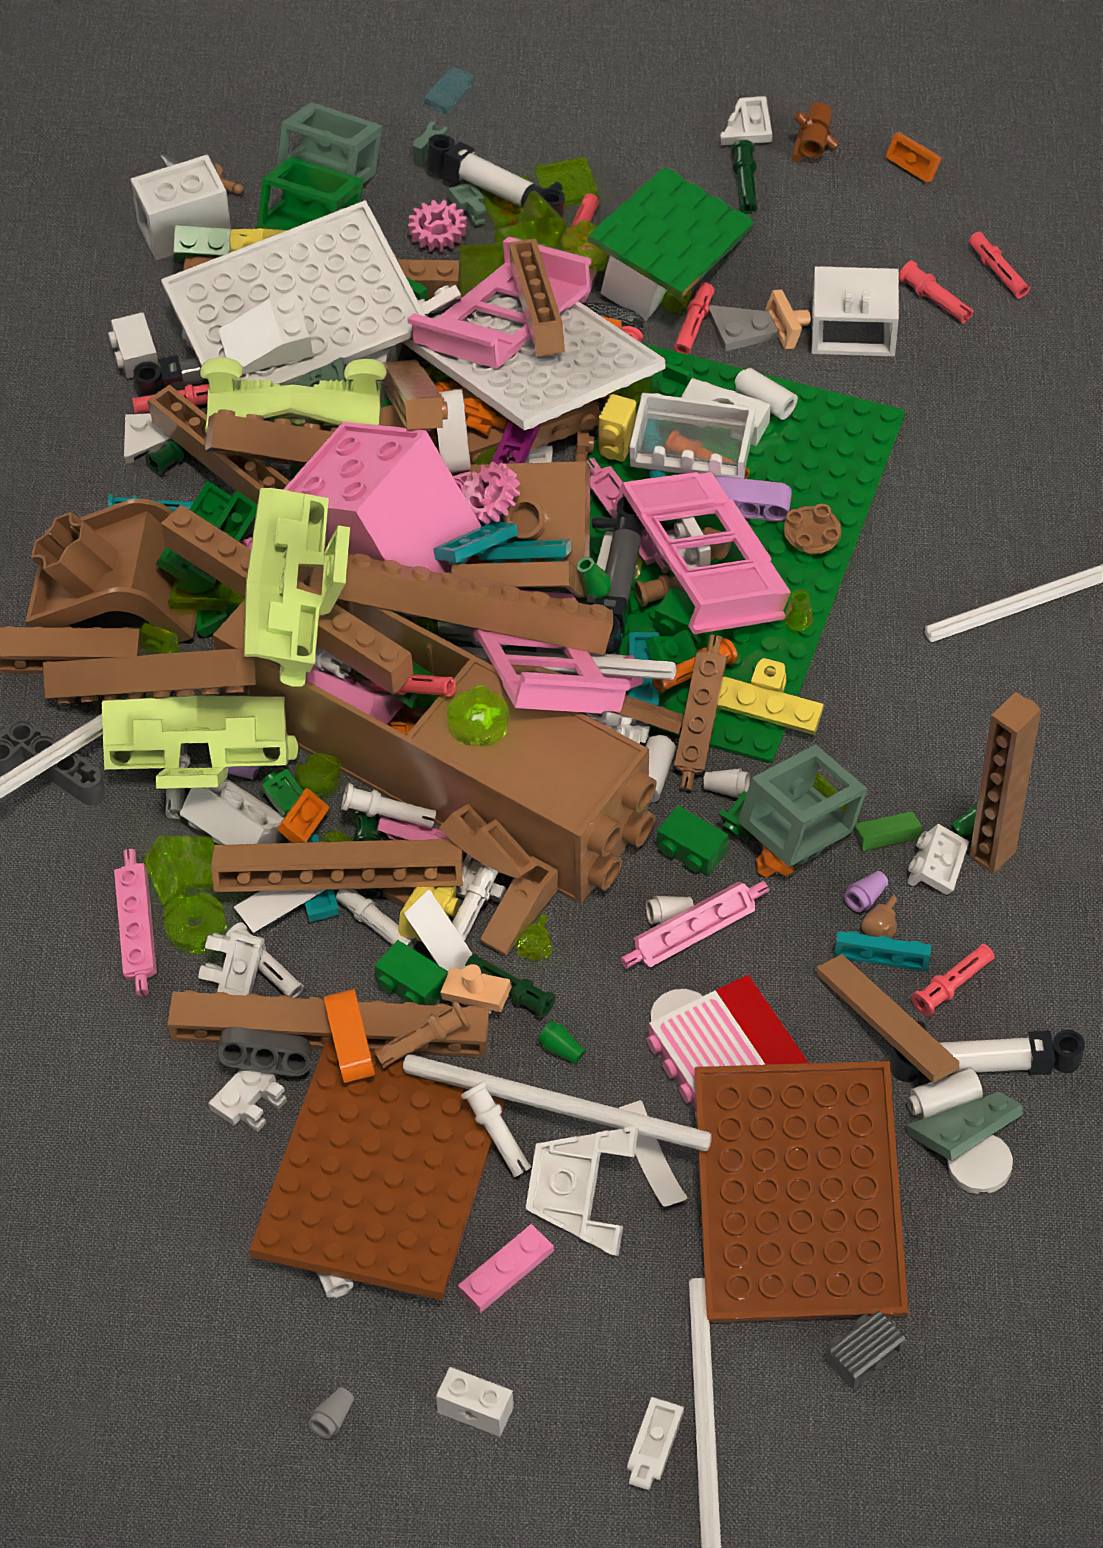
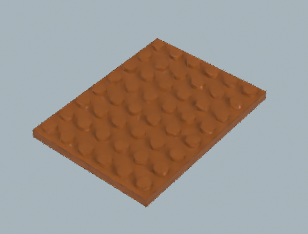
[249,1043,507,1300]
[694,1061,909,1323]

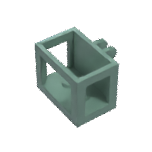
[277,102,383,184]
[738,744,867,867]

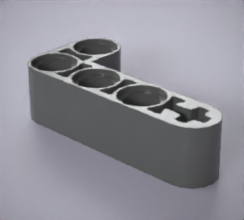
[0,720,105,805]

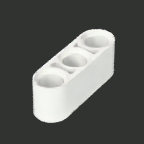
[437,389,471,474]

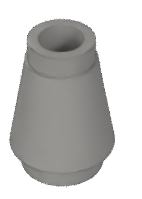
[308,1387,354,1439]

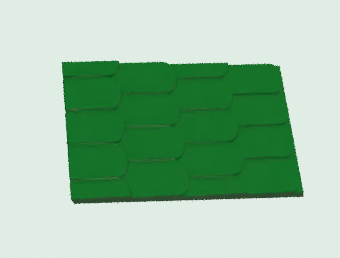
[587,168,755,321]

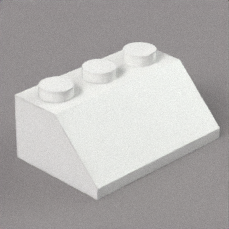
[180,778,285,845]

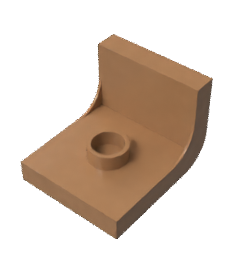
[451,461,590,597]
[25,499,201,644]

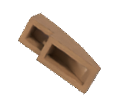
[439,804,537,879]

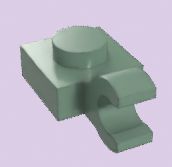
[412,121,448,168]
[448,183,486,226]

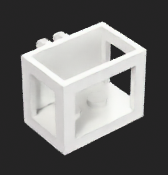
[131,155,231,260]
[811,266,899,356]

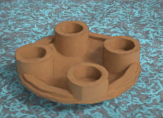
[784,504,841,554]

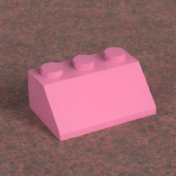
[305,665,405,724]

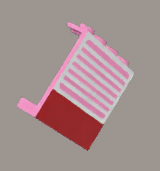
[647,975,809,1118]

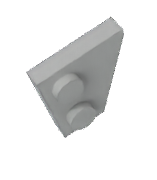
[708,305,778,352]

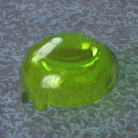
[294,753,341,795]

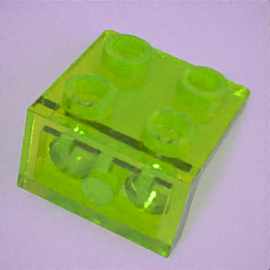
[493,191,568,249]
[143,835,214,907]

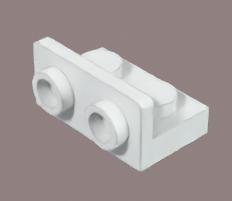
[666,517,711,569]
[907,824,969,895]

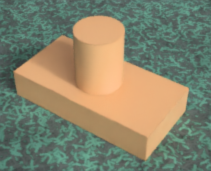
[765,290,811,349]
[440,964,512,1012]

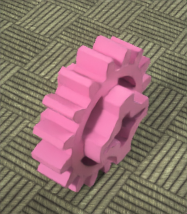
[408,200,467,252]
[461,462,520,525]

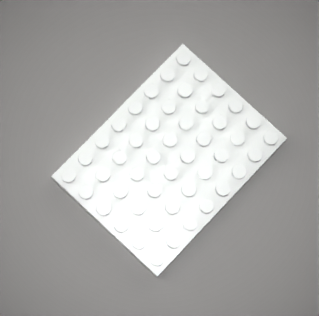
[161,200,426,386]
[402,292,666,431]

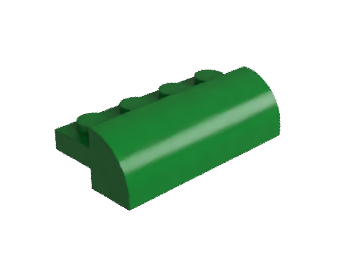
[156,481,257,593]

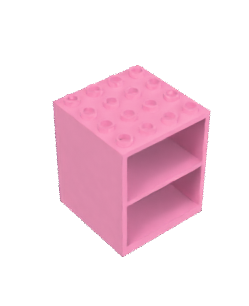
[283,421,482,618]

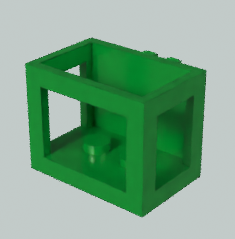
[257,156,364,231]

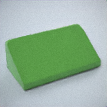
[854,811,922,851]

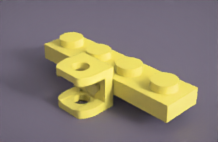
[718,658,824,735]

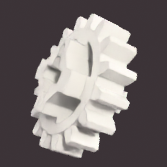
[586,711,650,744]

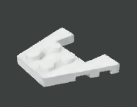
[526,1126,638,1256]

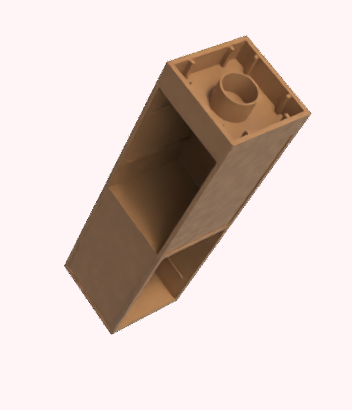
[213,566,657,904]

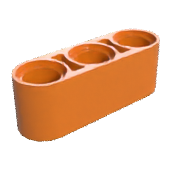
[323,989,375,1083]

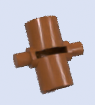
[792,102,839,162]

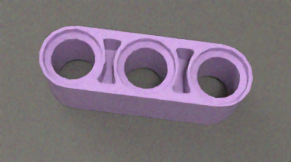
[713,476,792,521]

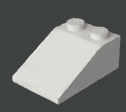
[218,292,314,374]

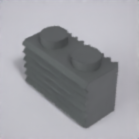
[826,1310,905,1390]

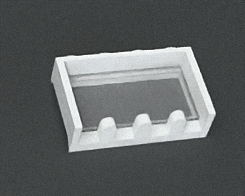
[630,393,755,479]

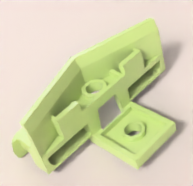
[200,357,387,433]
[244,488,350,687]
[102,695,298,789]

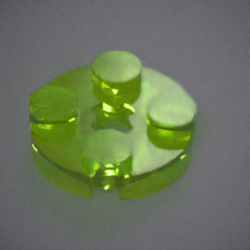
[560,220,610,272]
[447,685,509,747]
[163,892,227,954]

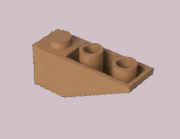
[480,856,558,956]

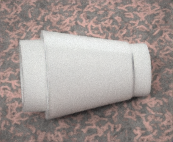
[704,768,750,798]
[646,896,694,925]

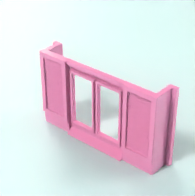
[407,237,591,369]
[611,472,791,634]
[469,590,630,714]

